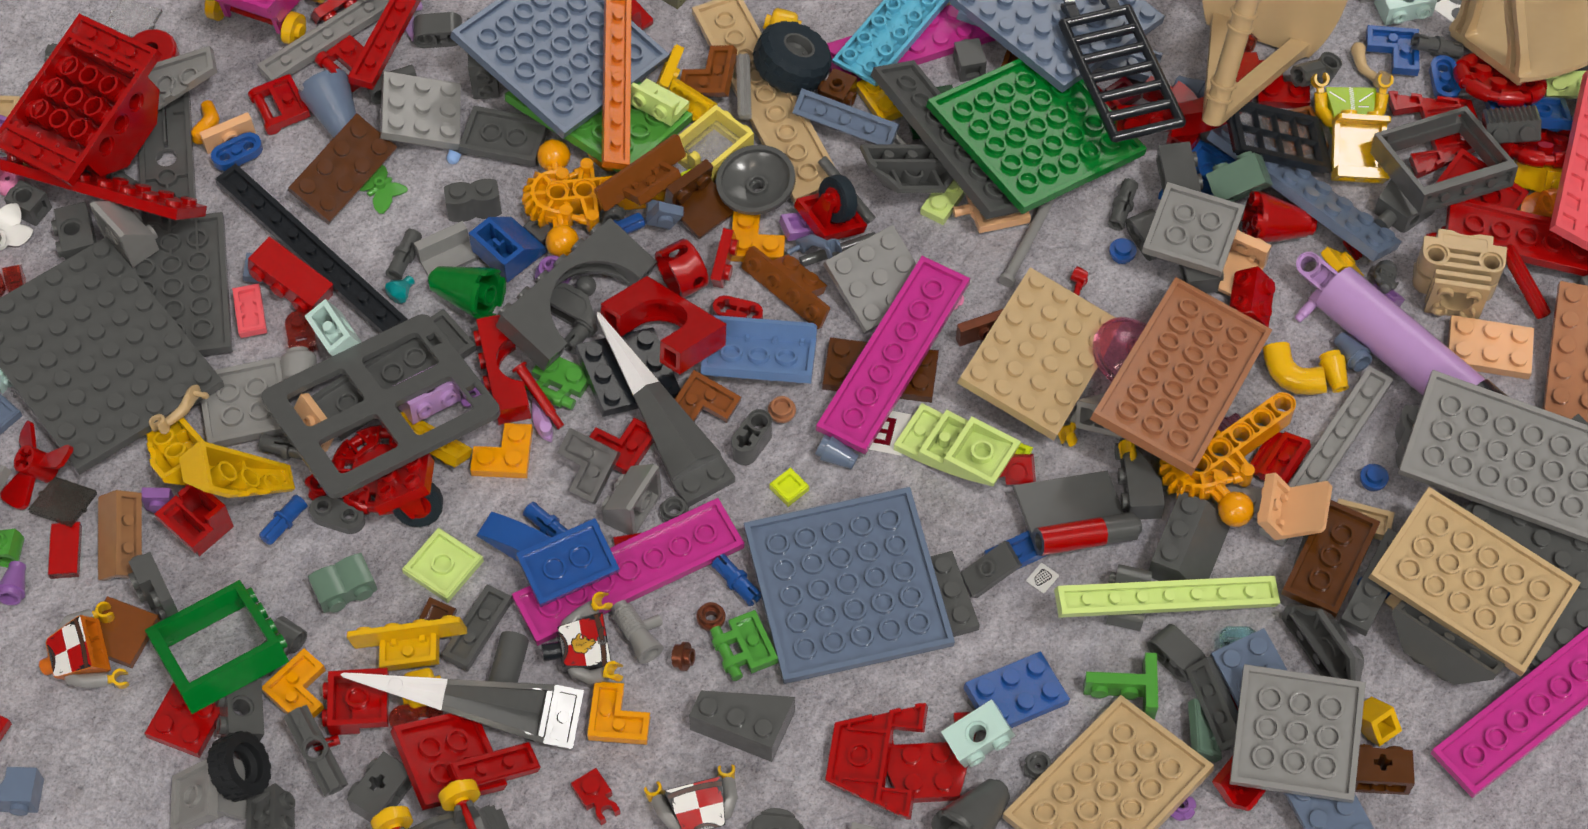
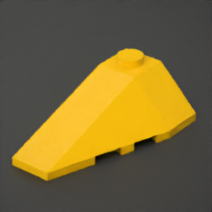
[179,440,295,498]

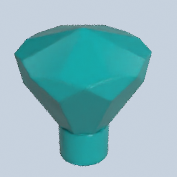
[385,275,415,304]

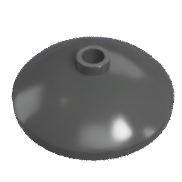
[716,145,796,215]

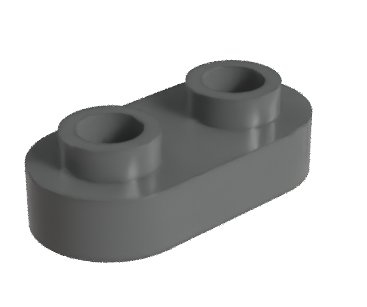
[309,496,366,534]

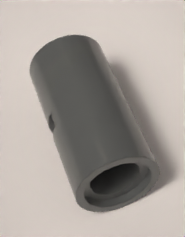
[488,631,529,683]

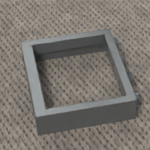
[1370,106,1518,214]

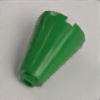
[428,266,506,319]

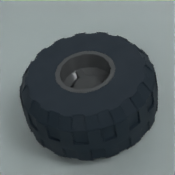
[753,21,832,95]

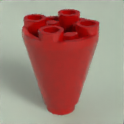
[1241,191,1317,243]

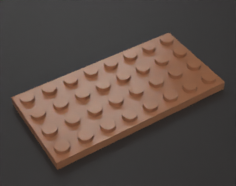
[1090,277,1272,476]

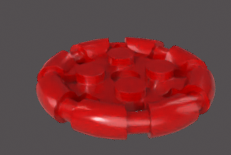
[1453,53,1547,107]
[1500,128,1571,169]
[332,425,398,516]

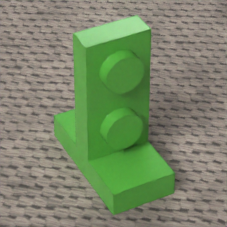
[1083,652,1158,719]

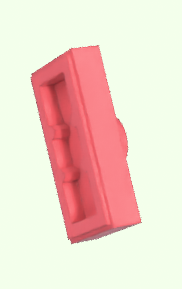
[232,283,267,338]

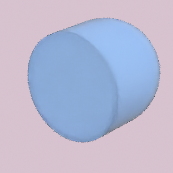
[446,149,462,164]

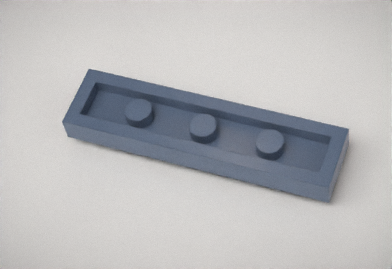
[792,88,900,144]

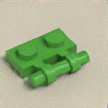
[525,357,589,410]
[710,610,778,681]

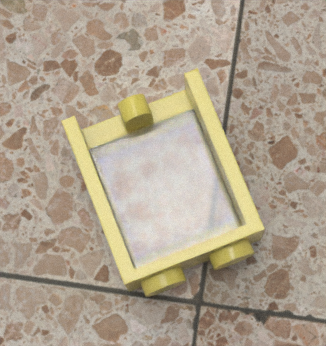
[678,105,754,182]

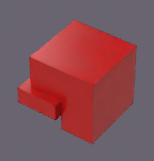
[154,484,234,557]

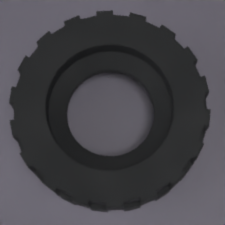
[207,731,271,802]

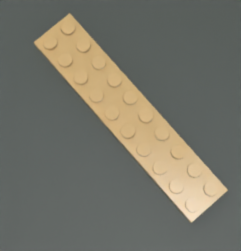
[692,0,836,204]

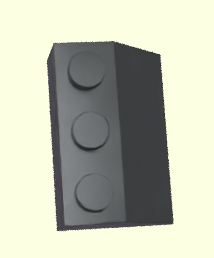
[1149,492,1230,581]

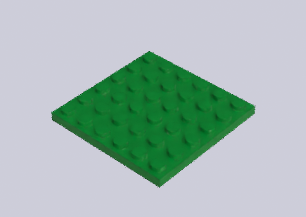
[926,59,1147,214]

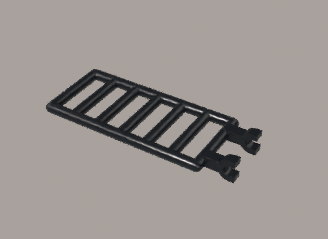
[1058,0,1186,143]

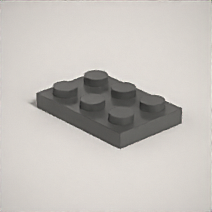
[459,106,548,167]

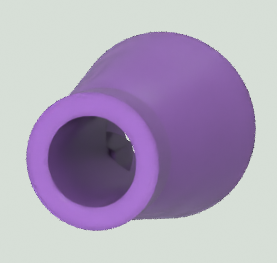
[0,561,26,605]

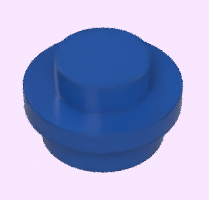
[1109,238,1137,264]
[1360,464,1389,491]

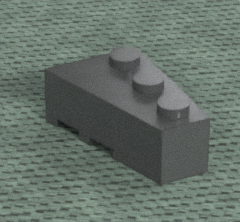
[689,690,795,762]

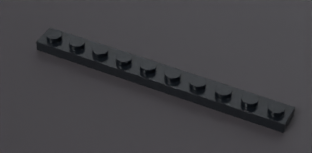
[215,163,408,333]

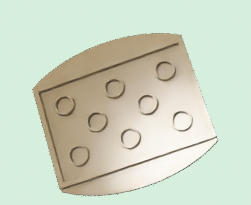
[1202,0,1348,126]
[1449,0,1588,85]

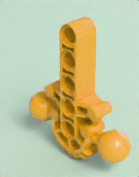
[522,139,666,257]
[1159,392,1296,528]

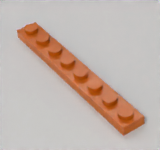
[602,0,632,170]

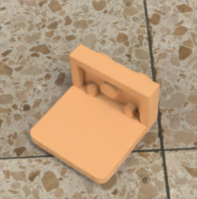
[1218,229,1272,297]
[1257,472,1333,540]

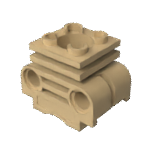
[1412,229,1507,319]

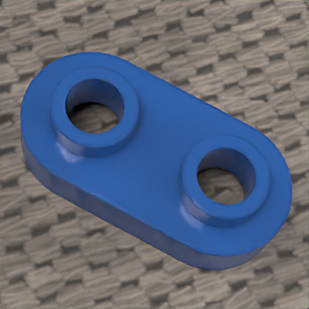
[1429,55,1461,98]
[211,132,263,171]

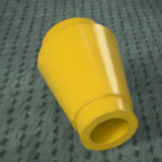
[1318,350,1349,393]

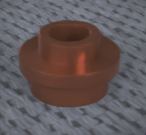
[696,602,726,631]
[671,642,695,671]

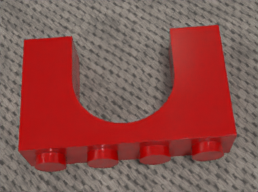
[601,276,727,375]

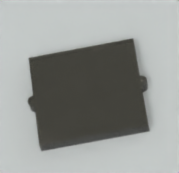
[28,477,97,527]

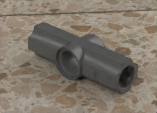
[284,705,348,797]

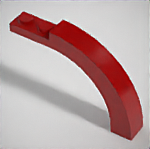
[1115,52,1259,137]

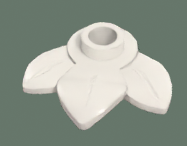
[0,203,33,251]

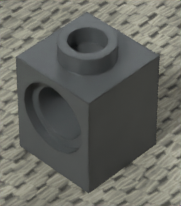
[953,38,987,82]
[4,179,52,226]

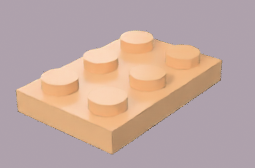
[1447,315,1534,380]

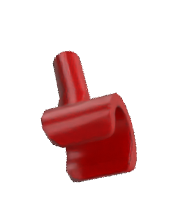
[1070,266,1088,296]

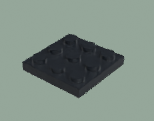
[575,327,681,417]

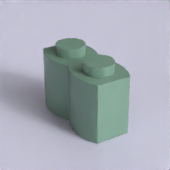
[308,553,378,613]

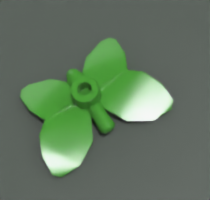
[360,165,408,214]

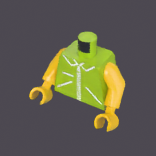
[1310,72,1394,135]

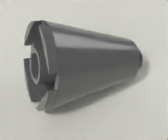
[931,779,1010,829]

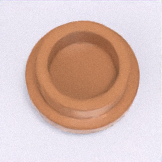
[768,396,796,423]

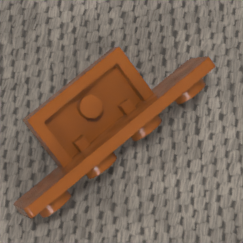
[594,134,686,211]
[741,246,830,329]

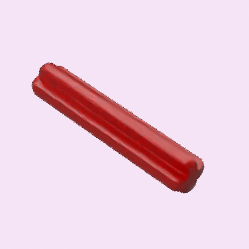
[1505,244,1551,319]

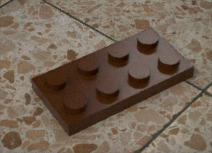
[287,113,397,225]
[822,337,939,403]
[1281,500,1380,618]

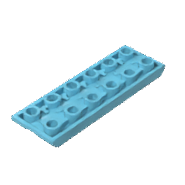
[832,0,950,86]

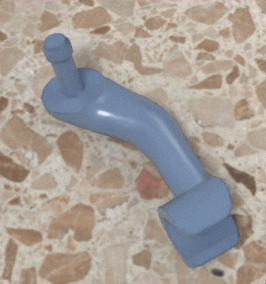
[785,234,842,259]

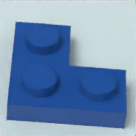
[1366,25,1420,76]

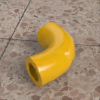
[1262,342,1327,395]

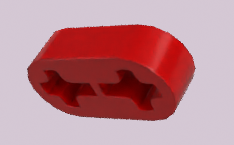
[713,295,763,319]

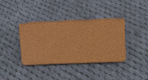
[98,490,142,581]

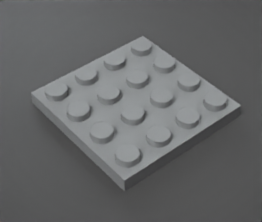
[1229,664,1366,803]

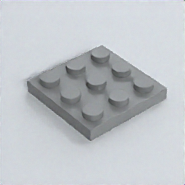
[380,71,461,151]
[1142,182,1245,277]
[823,225,916,334]
[201,357,284,446]

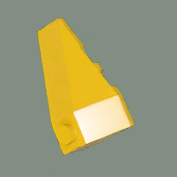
[146,417,204,486]

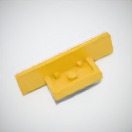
[347,615,467,671]

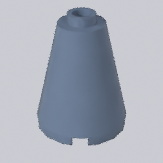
[298,69,356,138]

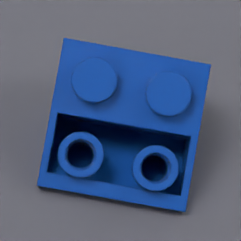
[469,216,547,283]

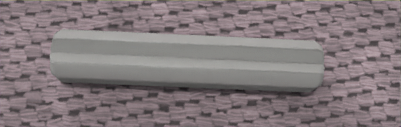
[736,53,752,121]

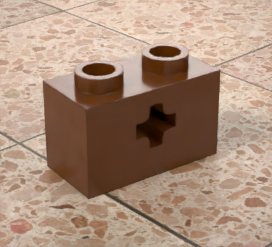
[1355,744,1415,795]

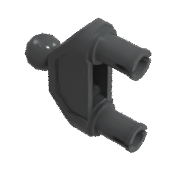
[550,275,598,353]

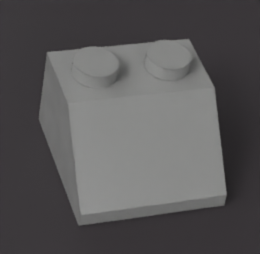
[90,201,159,268]
[601,464,662,535]

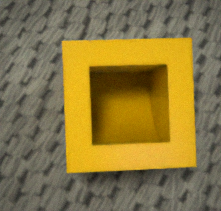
[1361,696,1402,747]

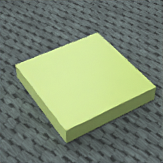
[402,527,484,603]

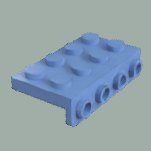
[701,315,817,384]

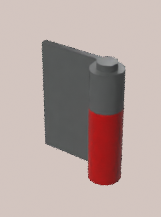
[1013,470,1142,556]

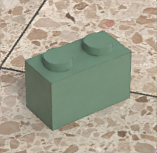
[1206,151,1273,202]

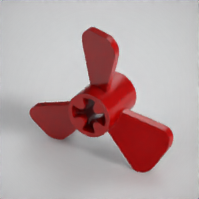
[0,420,74,510]

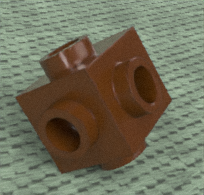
[817,68,857,107]

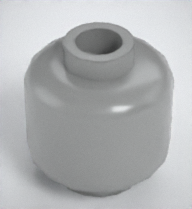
[280,346,317,380]

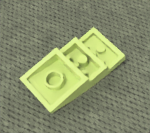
[894,403,1021,486]

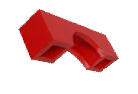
[473,315,531,425]

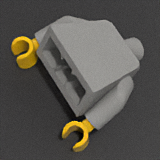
[1058,393,1137,461]

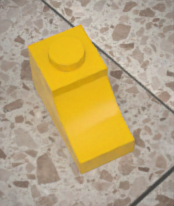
[1514,159,1562,193]

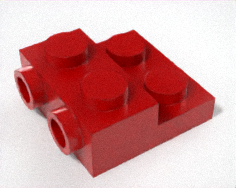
[322,668,389,735]

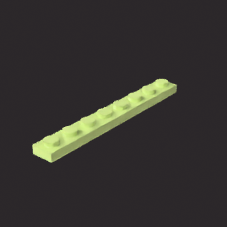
[1054,576,1280,618]

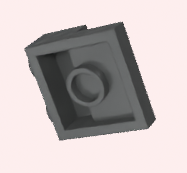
[128,552,178,620]

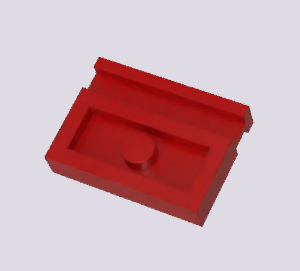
[1250,432,1311,484]

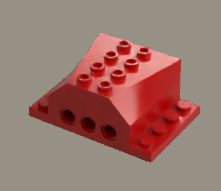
[0,13,162,187]

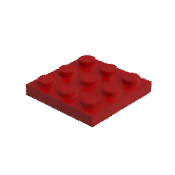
[390,713,508,811]

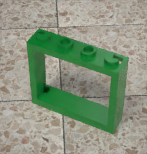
[145,580,289,714]

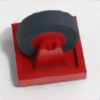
[794,174,867,240]
[374,453,443,527]

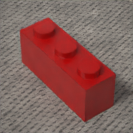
[248,236,333,314]

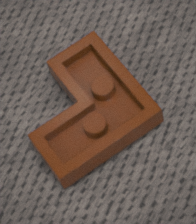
[680,45,737,97]
[675,370,742,423]

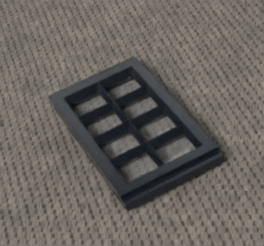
[1226,101,1333,174]

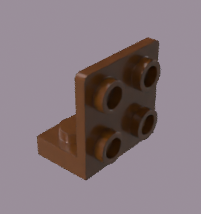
[664,159,734,239]

